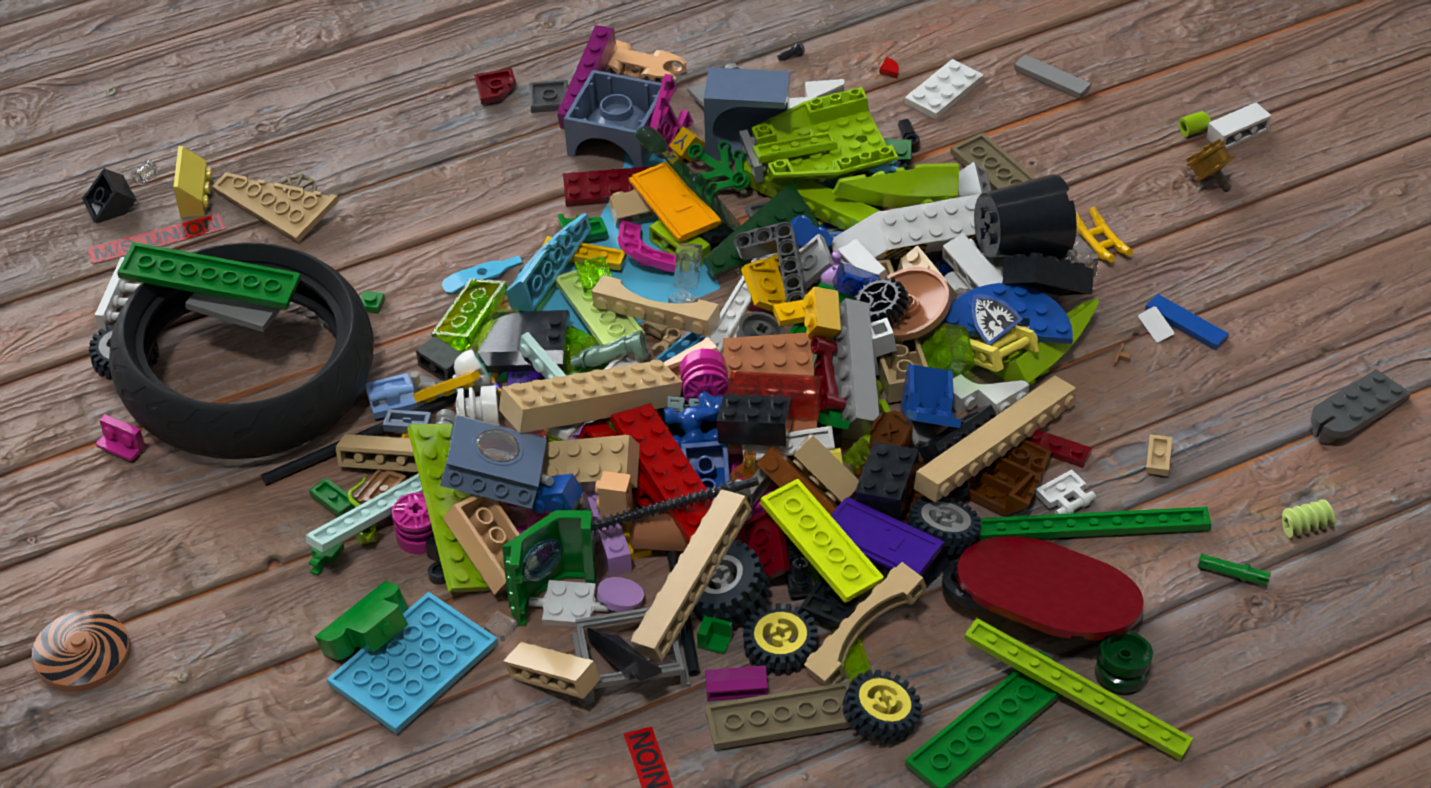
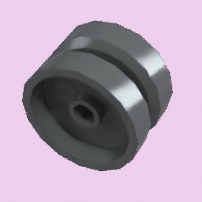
[734,311,785,337]

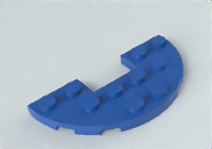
[940,283,1073,344]

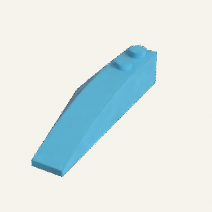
[506,213,591,311]

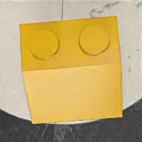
[803,287,841,341]

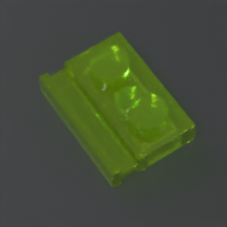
[575,256,612,293]

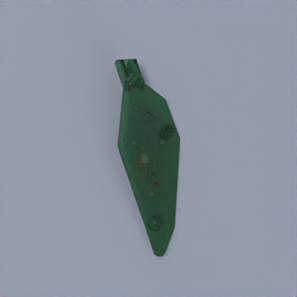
[636,126,741,231]

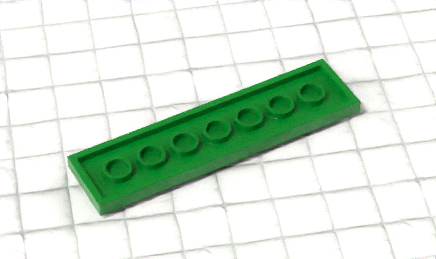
[117,242,301,310]
[905,651,1063,788]

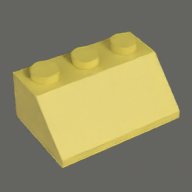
[173,146,212,217]

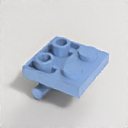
[365,373,417,419]

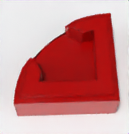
[879,57,899,78]

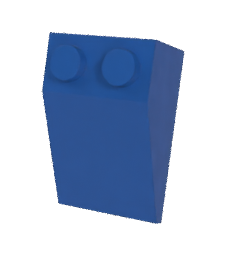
[681,441,730,499]

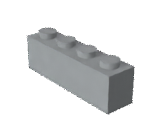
[959,162,992,197]

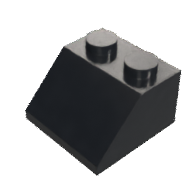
[82,168,136,224]

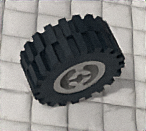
[692,540,770,628]

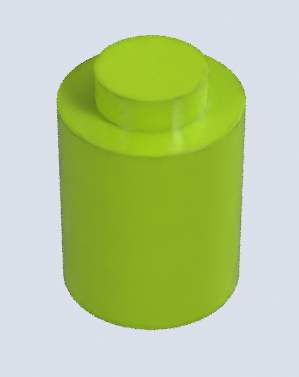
[1178,111,1211,137]

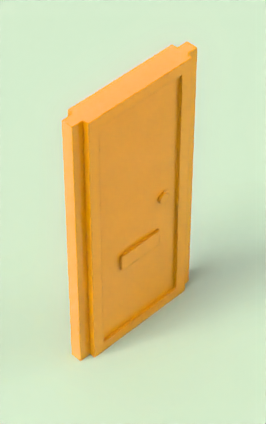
[629,161,721,242]

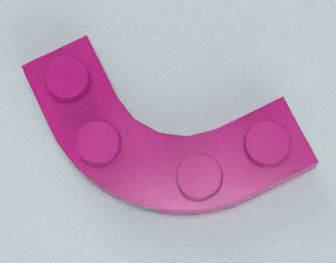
[617,220,678,273]

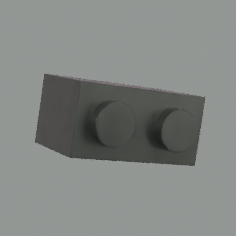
[416,336,463,381]

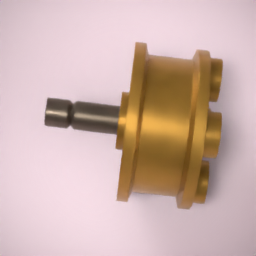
[1186,139,1235,191]

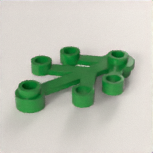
[687,140,751,196]

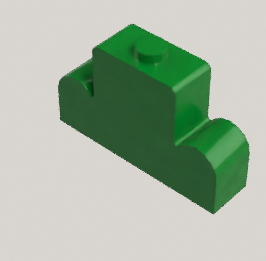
[314,581,408,660]

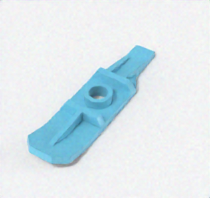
[442,256,523,294]

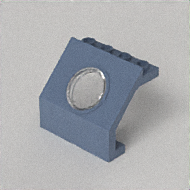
[440,414,547,509]

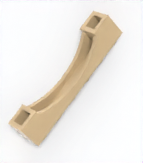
[591,275,720,337]
[804,562,927,686]

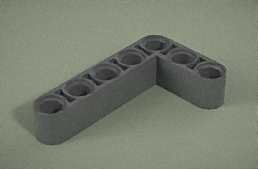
[733,222,807,302]

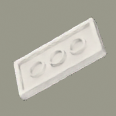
[905,59,983,119]

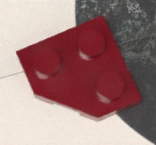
[474,68,516,104]

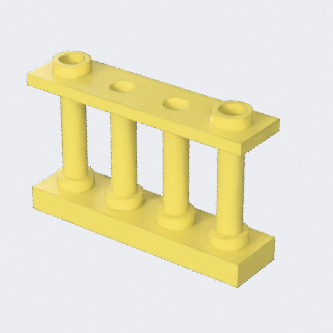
[943,325,1039,372]

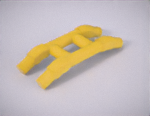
[1076,206,1133,263]

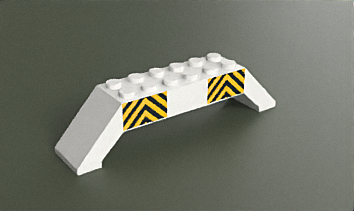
[831,193,982,261]

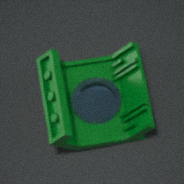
[502,510,597,626]

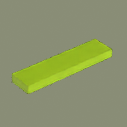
[753,131,837,163]

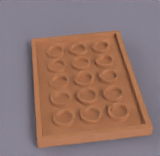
[723,333,817,455]

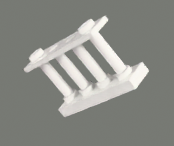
[95,257,140,331]

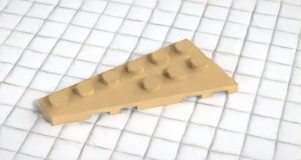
[212,173,340,243]

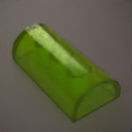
[431,279,508,352]

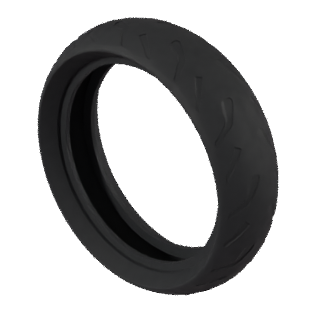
[109,242,374,459]

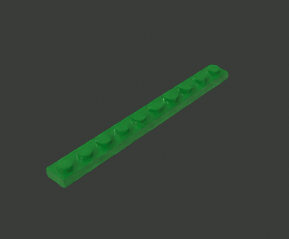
[978,507,1211,542]

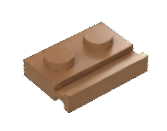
[354,469,407,503]

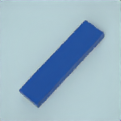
[1145,294,1229,350]

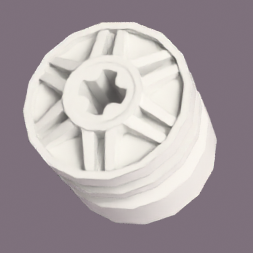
[456,385,500,426]

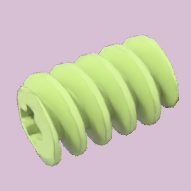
[1282,499,1336,538]

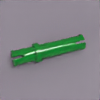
[1197,553,1271,587]

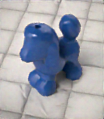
[664,391,723,448]

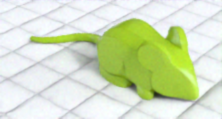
[348,477,379,545]

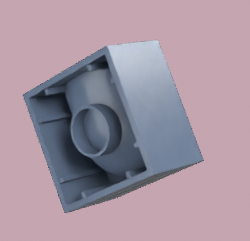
[704,67,790,162]
[564,70,662,167]

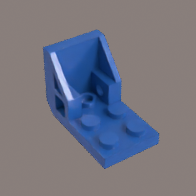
[900,364,962,428]

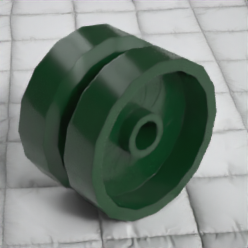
[1095,631,1154,693]

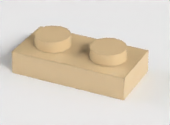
[1145,434,1172,476]

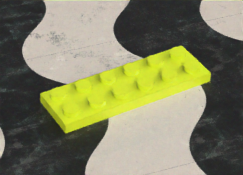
[760,479,884,603]

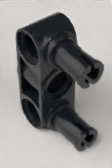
[784,534,814,598]

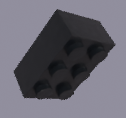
[717,394,793,446]
[855,442,920,518]

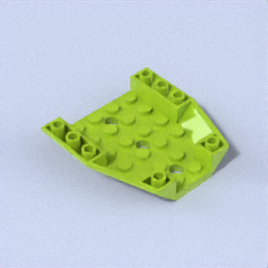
[752,87,898,182]

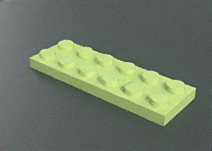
[555,264,645,345]

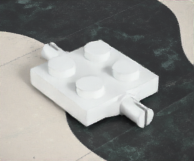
[529,580,609,627]

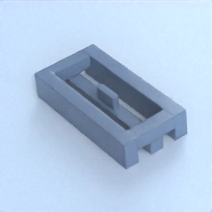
[383,409,432,433]

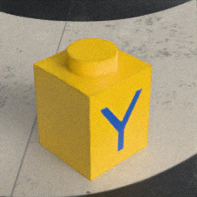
[669,127,705,162]

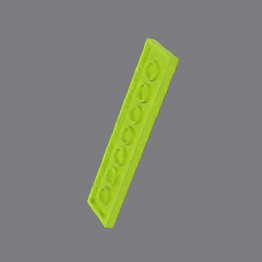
[407,424,491,592]

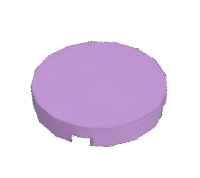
[596,577,644,612]

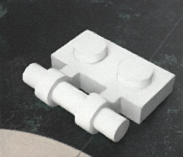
[1035,470,1096,514]

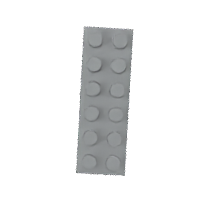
[830,298,879,440]

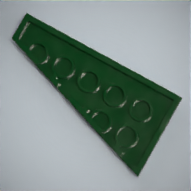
[703,182,821,278]

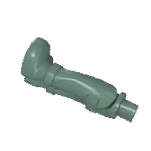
[571,330,649,368]

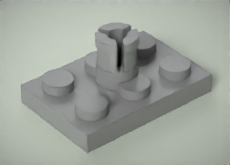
[779,234,834,289]

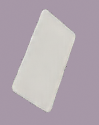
[1138,306,1174,342]

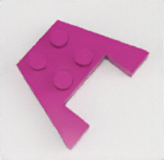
[648,74,693,158]

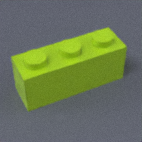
[649,219,711,272]

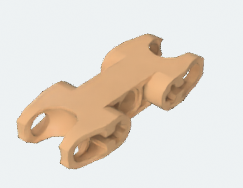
[604,41,687,84]

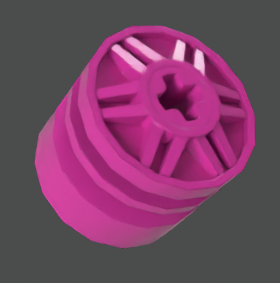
[680,348,730,404]
[392,492,434,555]

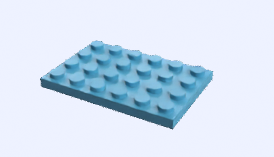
[327,591,498,734]

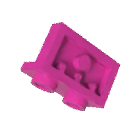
[96,414,145,461]

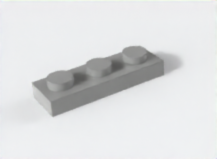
[739,130,766,183]

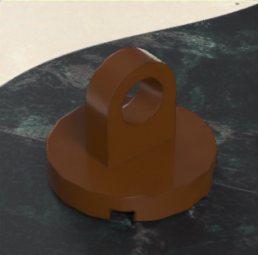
[870,410,913,447]

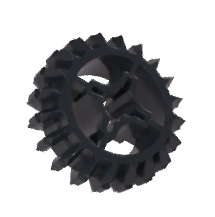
[852,277,910,328]

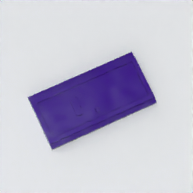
[831,497,945,576]

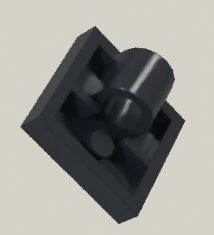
[800,576,864,629]

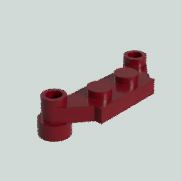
[810,336,846,411]

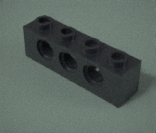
[917,404,997,464]

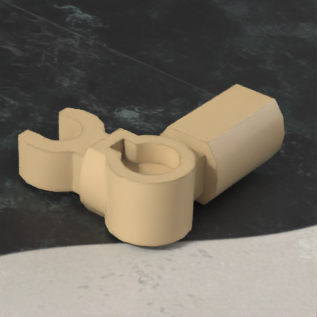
[643,321,681,355]

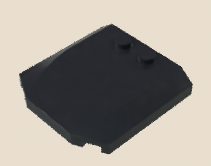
[478,310,570,373]

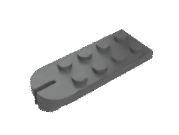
[1310,369,1411,444]

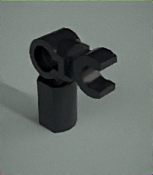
[898,118,920,153]

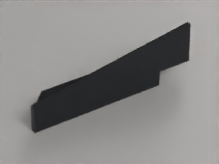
[587,628,662,681]

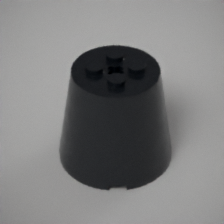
[974,174,1077,260]

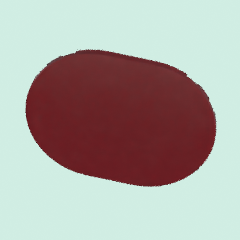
[957,536,1144,640]

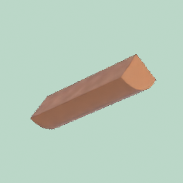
[629,513,688,551]

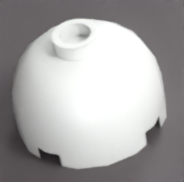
[452,348,491,392]

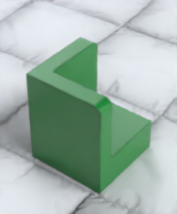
[697,615,732,655]

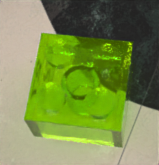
[921,323,975,378]

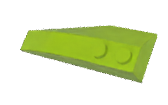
[833,163,959,208]
[989,298,1099,386]

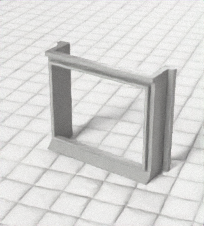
[572,607,691,704]

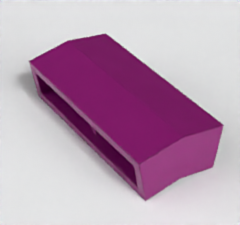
[705,666,768,701]

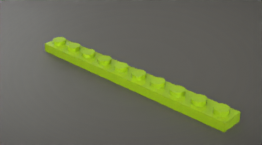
[964,618,1193,761]

